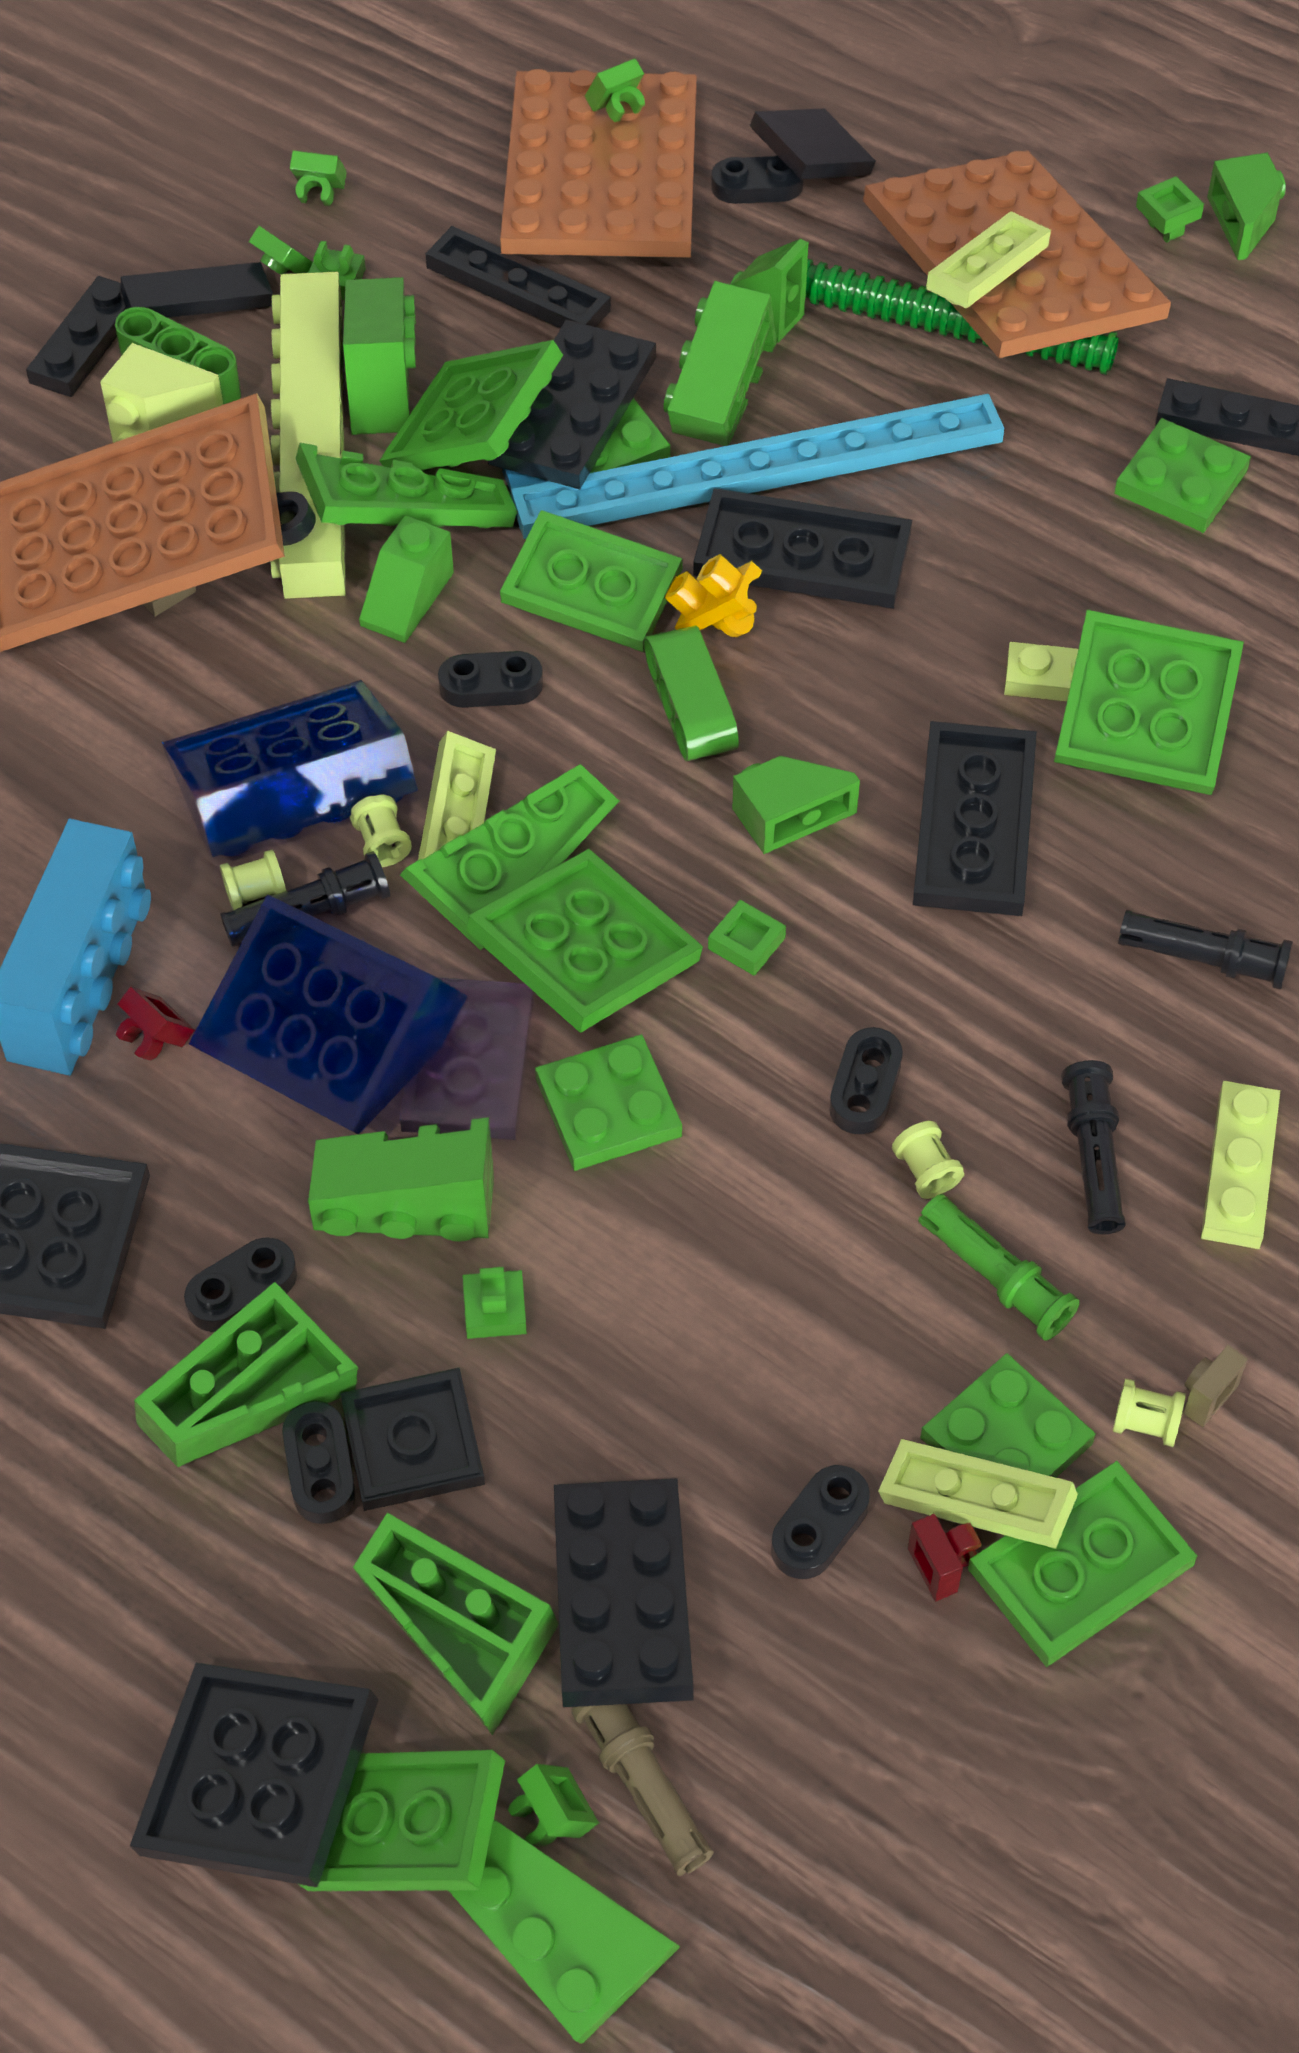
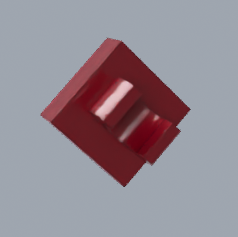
[116,987,195,1061]
[907,1513,982,1602]

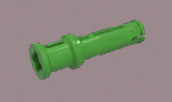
[918,1194,1080,1341]

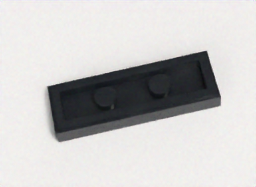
[120,262,273,318]

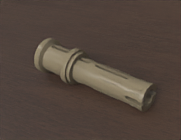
[571,1704,714,1876]

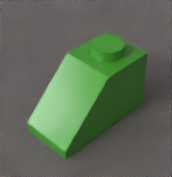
[1207,152,1286,260]
[730,239,809,343]
[359,515,454,643]
[732,756,860,854]

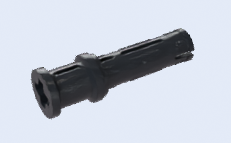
[220,851,390,947]
[1118,910,1293,990]
[1061,1060,1126,1235]

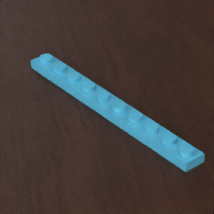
[511,394,1004,539]

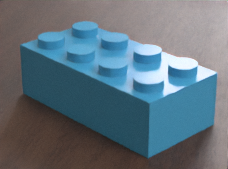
[0,818,151,1076]

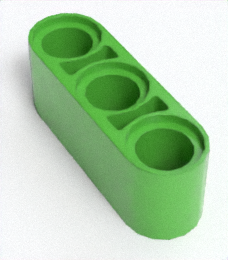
[115,307,241,405]
[644,625,739,761]

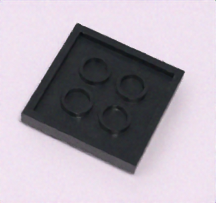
[0,1143,150,1329]
[130,1663,378,1888]

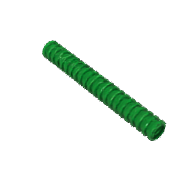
[805,258,1119,375]

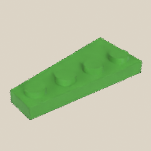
[295,442,517,528]
[400,764,619,951]
[449,1819,681,2044]

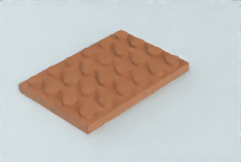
[500,69,697,258]
[863,151,1171,358]
[0,393,285,652]

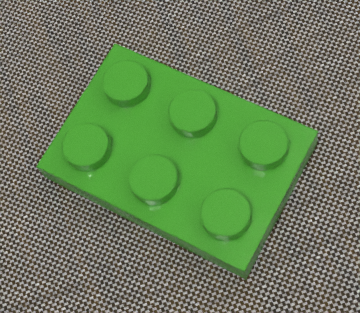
[500,510,683,652]
[968,1461,1197,1668]
[298,1750,505,1891]

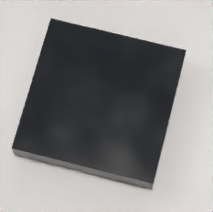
[750,108,876,180]
[340,1368,485,1511]

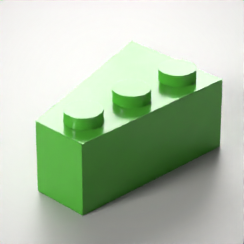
[343,277,416,435]
[663,281,777,446]
[308,1117,494,1241]
[134,1282,358,1467]
[353,1513,559,1735]

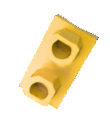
[665,554,762,638]

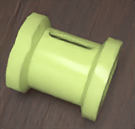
[350,794,412,867]
[219,849,286,910]
[892,1121,964,1199]
[1112,1378,1186,1447]

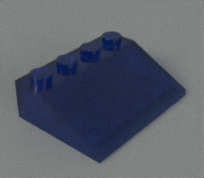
[162,680,418,857]
[189,894,468,1134]

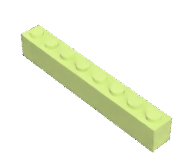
[270,272,346,599]

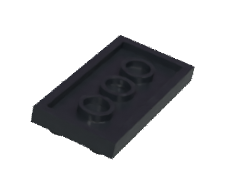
[488,320,657,489]
[693,488,912,609]
[912,721,1037,916]
[554,1478,694,1708]

